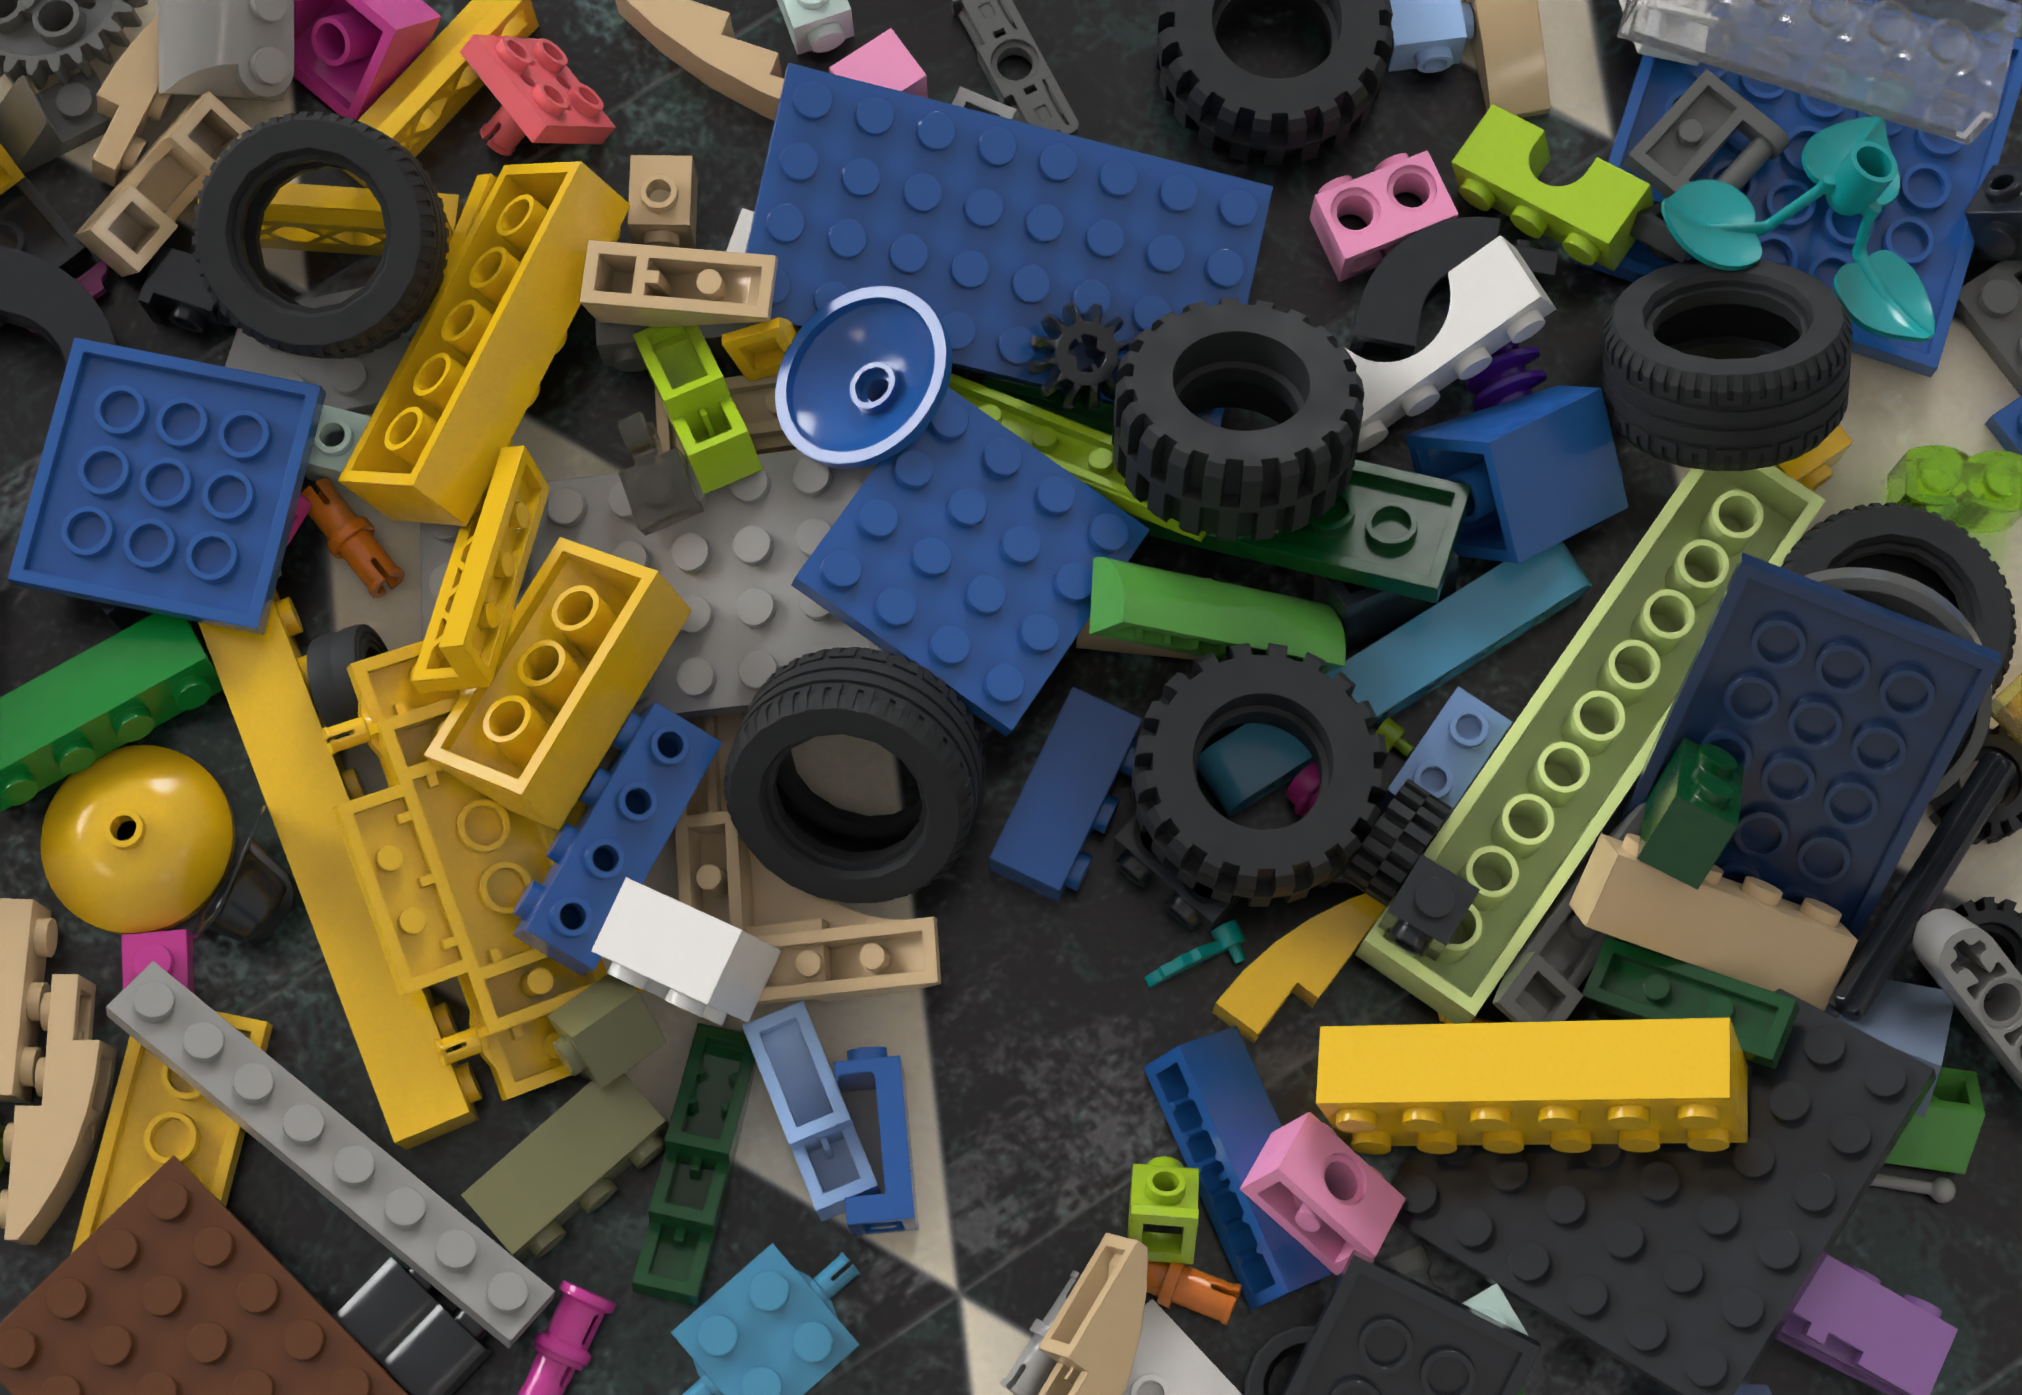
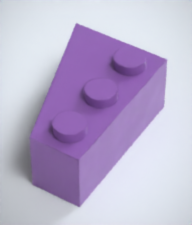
[1776,1255,1958,1395]

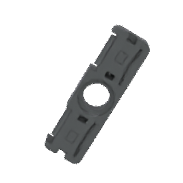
[952,0,1079,136]

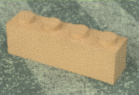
[1569,833,1858,1011]

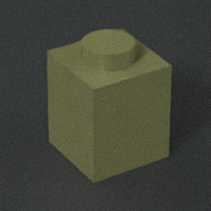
[548,974,667,1088]

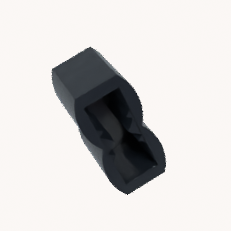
[334,1256,493,1395]

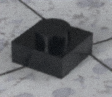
[1629,201,1693,263]

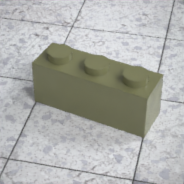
[461,1073,669,1260]

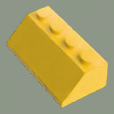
[424,537,692,831]

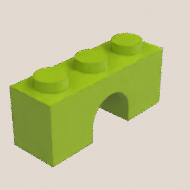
[1451,104,1654,271]

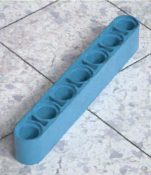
[1197,542,1592,816]

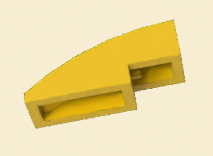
[1212,893,1386,1044]

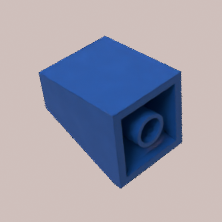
[1405,385,1629,564]

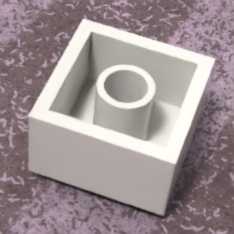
[591,877,782,1026]

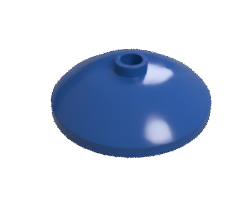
[775,286,952,469]

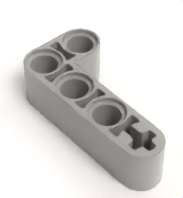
[1912,908,2022,1091]

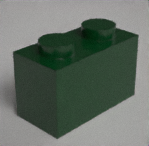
[1637,738,1744,890]

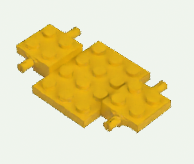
[322,640,645,1101]

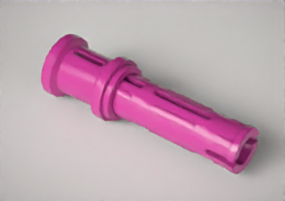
[518,1279,617,1395]

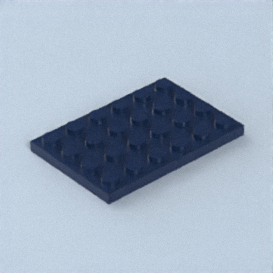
[1614,553,2001,940]

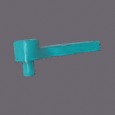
[1144,920,1247,988]

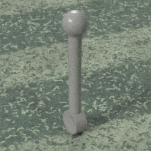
[1870,1174,1956,1203]

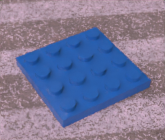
[7,337,326,635]
[791,387,1150,737]

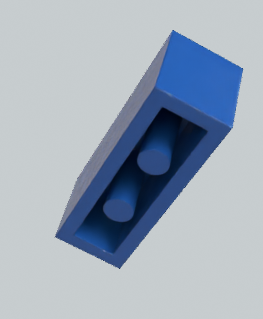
[989,687,1143,903]

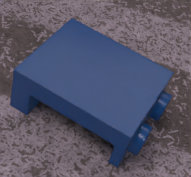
[833,1047,919,1236]

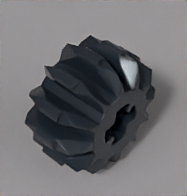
[1027,303,1134,411]

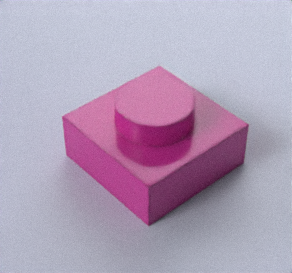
[121,929,195,995]

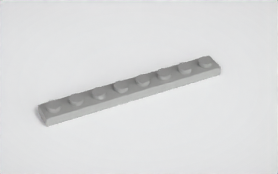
[106,961,555,1349]

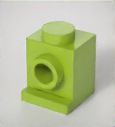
[1128,1156,1199,1264]

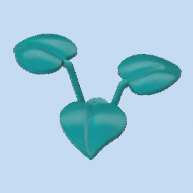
[1661,115,1935,342]

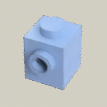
[1387,0,1474,73]

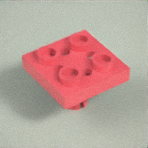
[460,34,616,156]

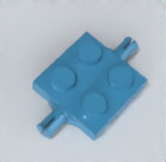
[671,1243,861,1395]

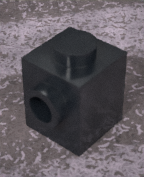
[1964,164,2022,261]
[1378,854,1480,961]

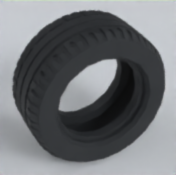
[192,112,449,359]
[1602,260,1853,471]
[1781,502,2017,696]
[724,647,986,903]

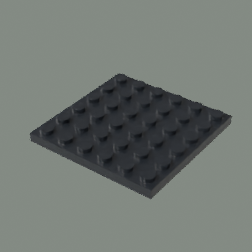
[1391,937,1936,1395]

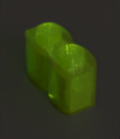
[1887,445,2022,533]

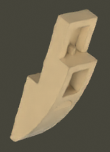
[92,16,174,187]
[0,974,117,1245]

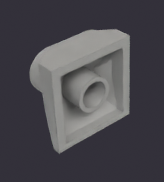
[158,0,294,102]

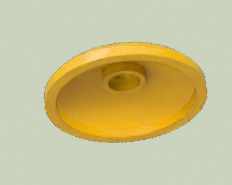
[40,745,236,935]

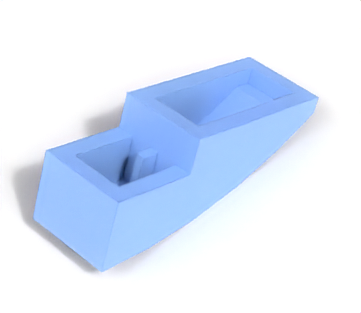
[742,1001,881,1222]

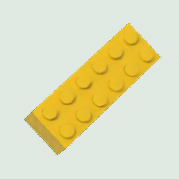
[337,161,631,526]
[1316,1018,1748,1155]

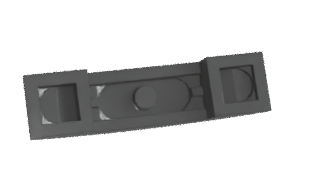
[1492,803,1646,1022]

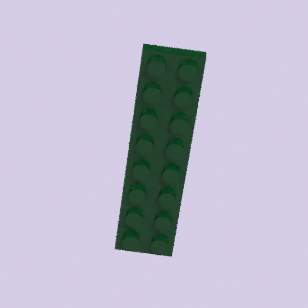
[982,376,1471,603]

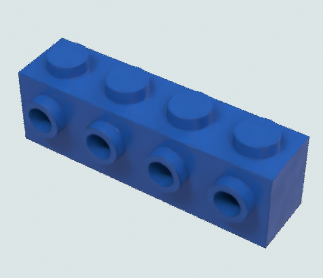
[512,702,722,975]

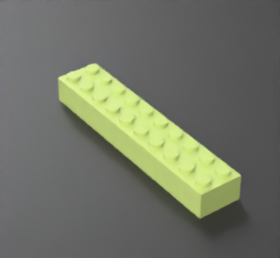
[1355,466,1826,1024]

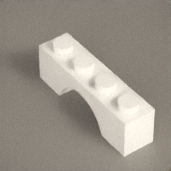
[1344,235,1556,453]

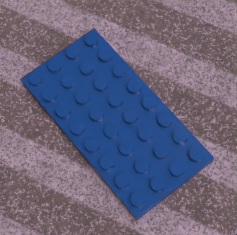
[745,63,1273,427]

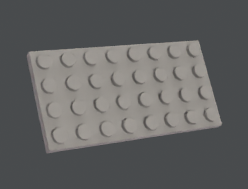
[420,449,883,719]

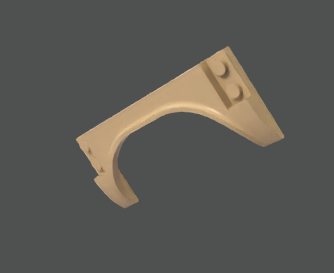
[655,374,941,1006]

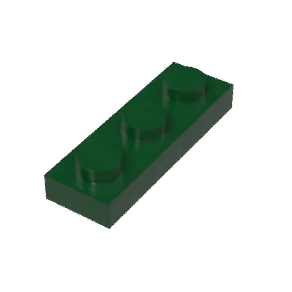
[1582,936,1800,1069]

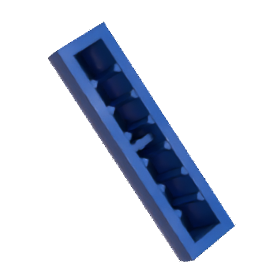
[1143,1026,1334,1311]

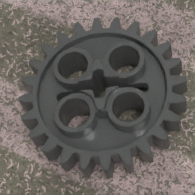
[0,0,148,90]

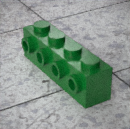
[0,613,223,813]

